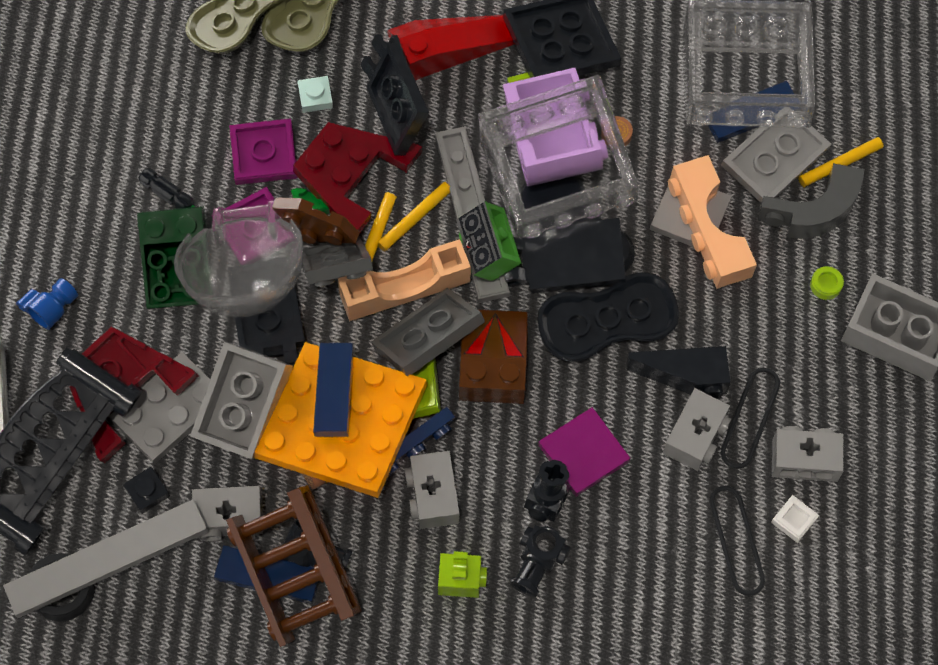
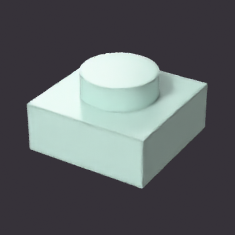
[297,76,333,113]

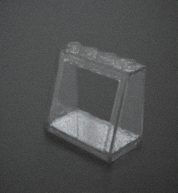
[682,0,815,128]
[478,75,639,239]

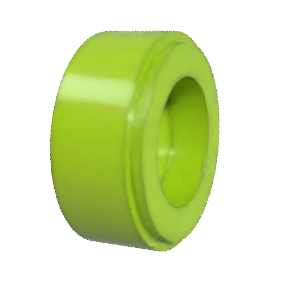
[810,266,844,300]

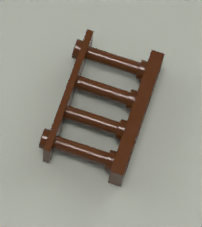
[226,485,362,647]

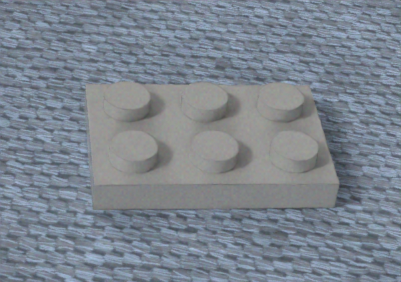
[721,102,831,203]
[109,352,210,465]

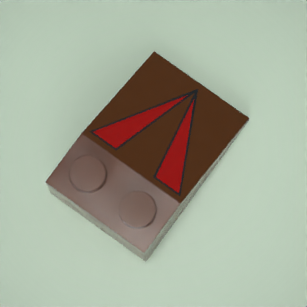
[459,309,528,404]

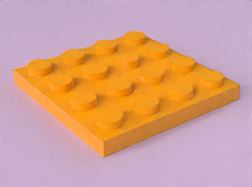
[254,342,427,498]

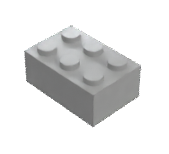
[841,273,938,381]
[190,342,293,459]

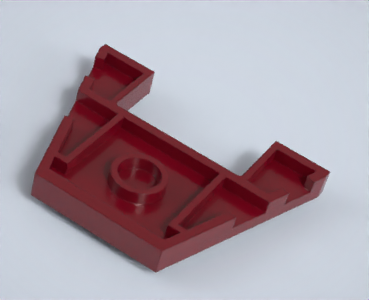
[293,122,422,234]
[69,326,199,464]

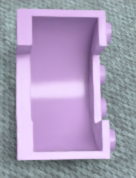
[503,68,608,186]

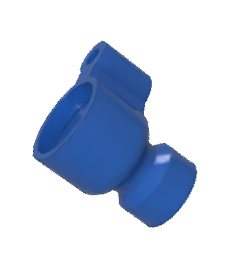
[16,278,79,330]

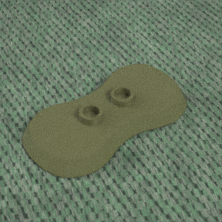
[185,0,285,54]
[262,0,339,52]

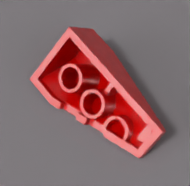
[387,15,515,80]

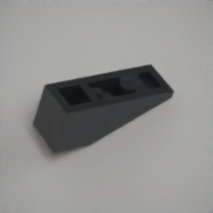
[626,346,731,398]

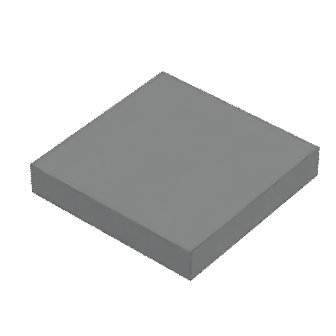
[650,187,732,247]

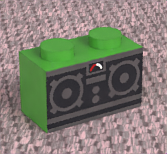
[456,201,521,281]

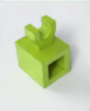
[438,551,487,598]

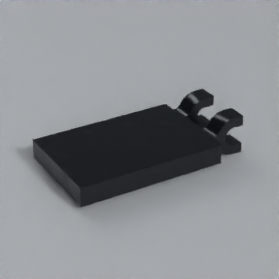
[360,34,429,155]
[505,218,626,293]
[227,257,305,369]

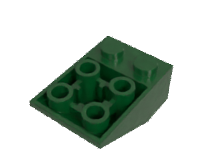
[137,206,211,309]

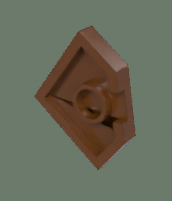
[272,197,359,245]

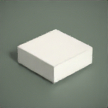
[771,495,819,543]

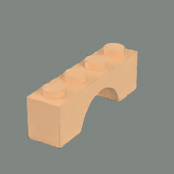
[668,155,757,289]
[337,239,471,321]

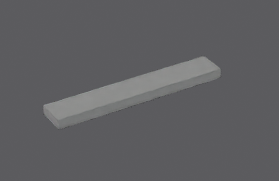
[435,126,510,303]
[3,499,208,618]

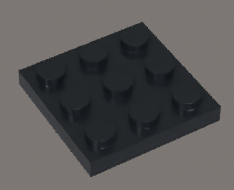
[503,0,621,78]

